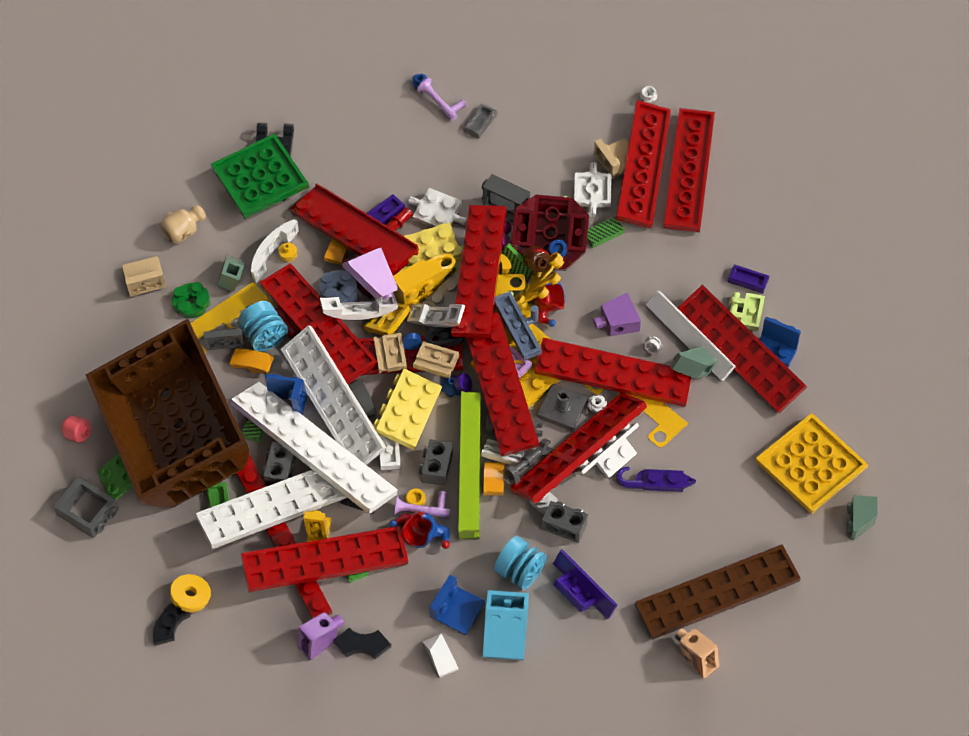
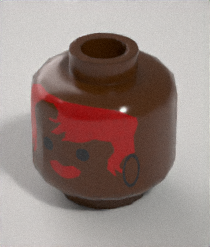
[523,246,551,273]

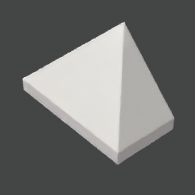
[423,634,458,678]

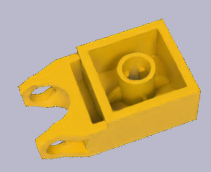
[393,254,456,310]

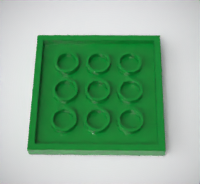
[211,133,309,219]

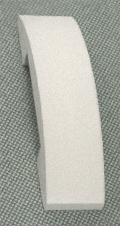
[251,219,299,283]
[320,295,398,320]
[407,304,465,327]

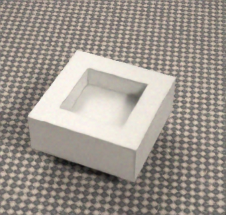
[530,492,558,515]

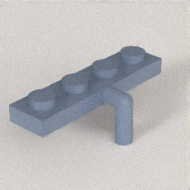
[494,291,542,361]

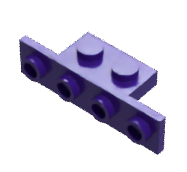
[553,549,618,619]

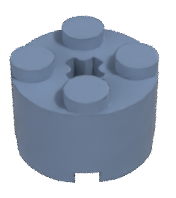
[319,270,359,303]

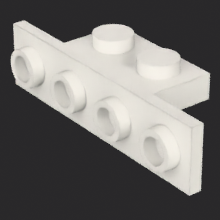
[574,423,639,478]

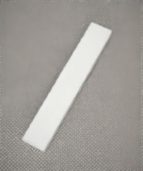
[646,291,736,381]

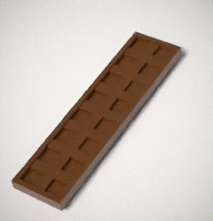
[635,544,801,640]

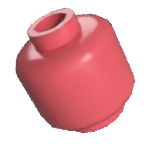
[61,415,91,443]

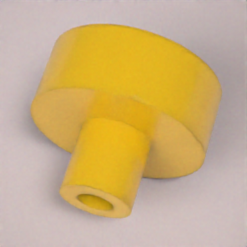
[278,243,297,262]

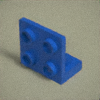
[759,317,801,368]
[265,374,307,415]
[429,575,485,635]

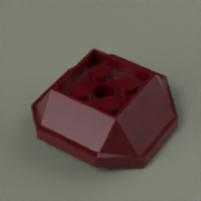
[511,194,589,271]

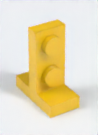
[304,510,332,542]

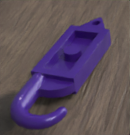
[616,467,696,492]

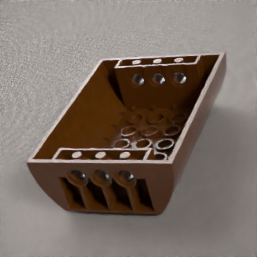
[85,319,249,508]

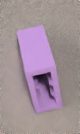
[342,248,399,300]

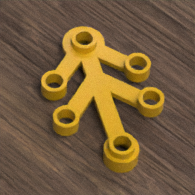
[514,252,564,311]

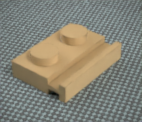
[374,333,407,373]
[413,342,459,379]

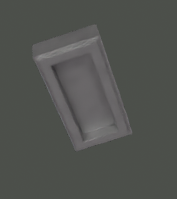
[463,104,497,139]

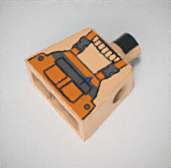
[675,629,719,679]

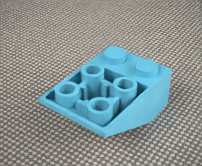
[483,590,529,660]

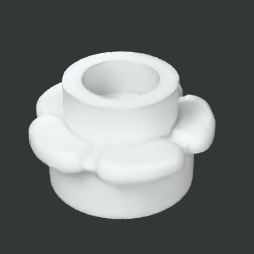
[640,86,657,103]
[644,337,662,354]
[588,395,607,413]

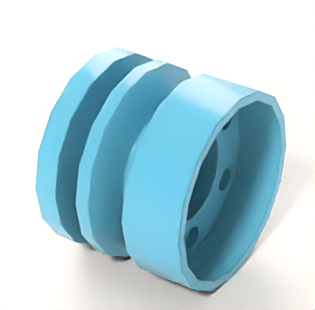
[237,301,288,352]
[494,536,547,590]

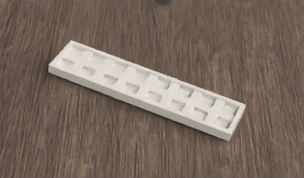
[281,326,387,465]
[196,470,348,549]

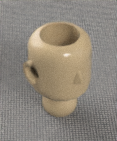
[160,205,206,244]

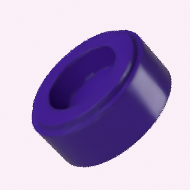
[454,373,472,393]

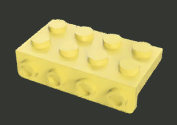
[398,222,462,273]
[373,369,442,450]

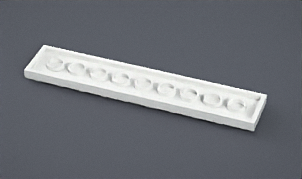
[231,382,397,514]

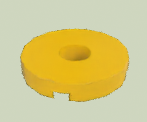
[170,574,211,612]

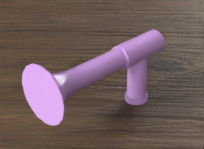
[417,78,467,121]
[394,491,450,518]

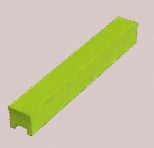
[459,391,481,540]

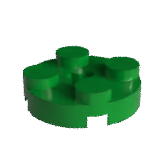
[172,282,210,318]

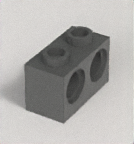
[419,439,453,486]
[261,442,296,486]
[542,501,588,543]

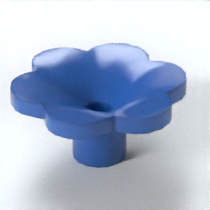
[441,375,461,397]

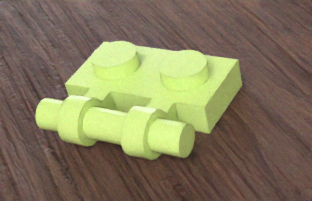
[729,292,765,331]

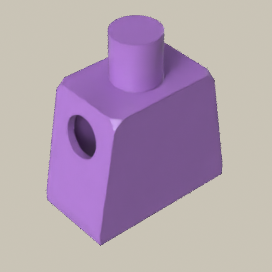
[593,292,641,336]
[297,613,344,661]

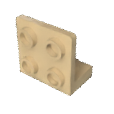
[594,138,628,179]
[122,256,166,297]

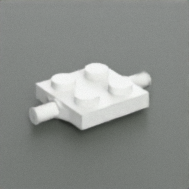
[574,162,611,217]
[408,188,467,228]

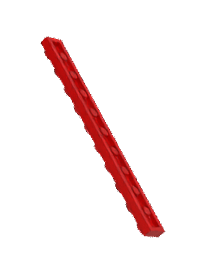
[236,454,332,619]

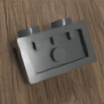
[204,328,245,350]

